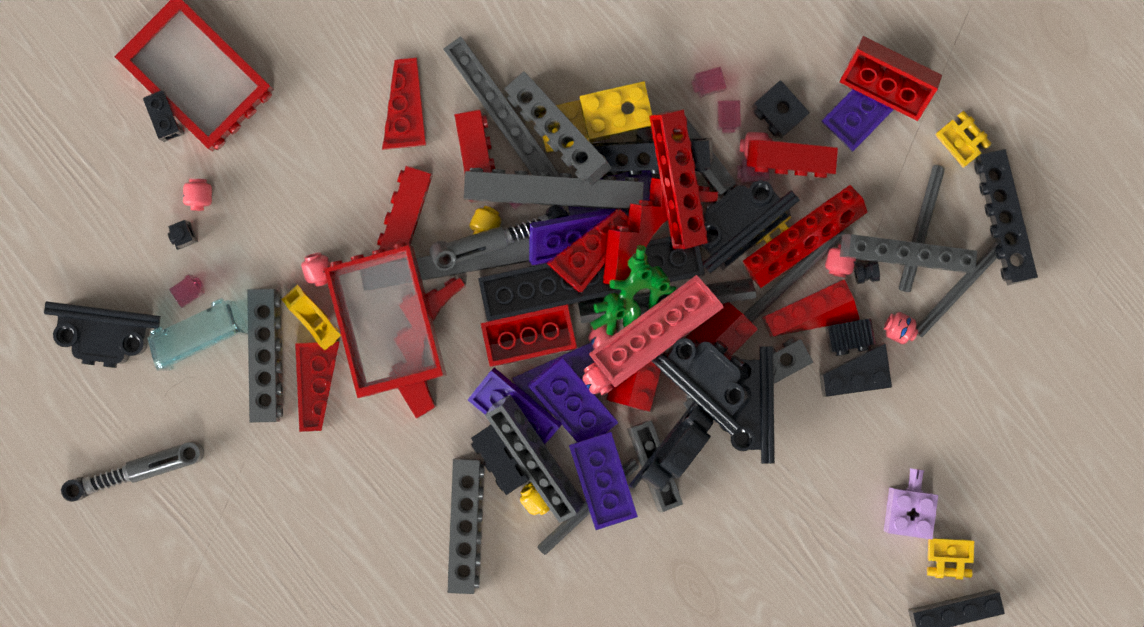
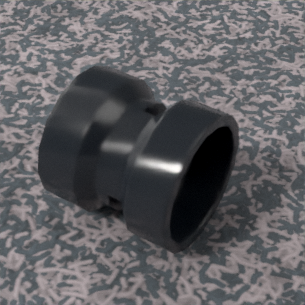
[854,261,880,284]

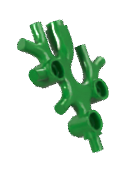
[590,245,677,335]

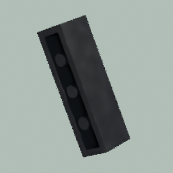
[908,589,1005,627]

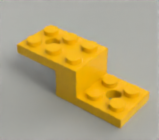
[538,81,652,153]

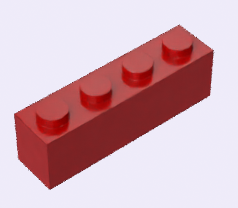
[454,110,496,203]
[747,140,838,178]
[377,166,433,259]

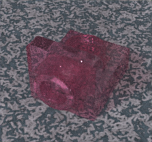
[169,274,204,308]

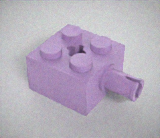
[884,468,938,539]

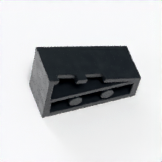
[819,343,892,397]
[470,425,529,495]

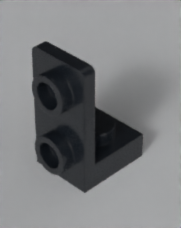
[143,90,184,142]

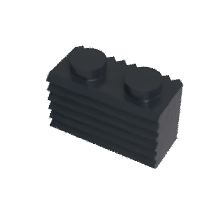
[825,318,876,356]

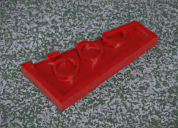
[382,58,426,150]
[547,209,629,292]
[295,341,340,432]

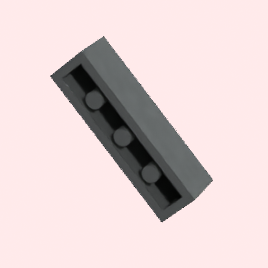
[627,421,683,512]

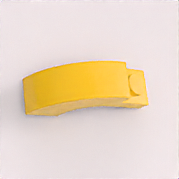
[281,284,341,350]

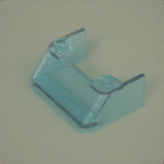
[147,298,248,371]

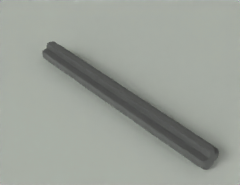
[899,165,945,292]
[744,231,845,323]
[916,237,1010,337]
[537,458,639,555]

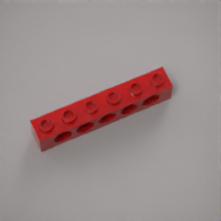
[649,110,708,249]
[743,185,868,288]

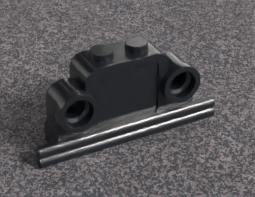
[701,180,800,274]
[44,301,161,368]
[652,338,751,436]
[714,346,775,464]
[629,401,714,492]

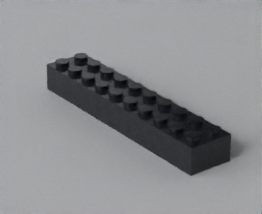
[478,236,705,322]

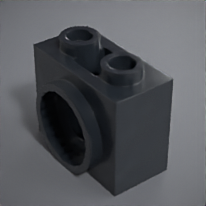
[752,80,810,139]

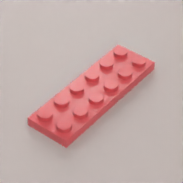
[589,275,724,387]

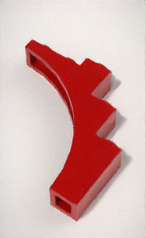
[603,178,718,284]
[388,277,466,419]

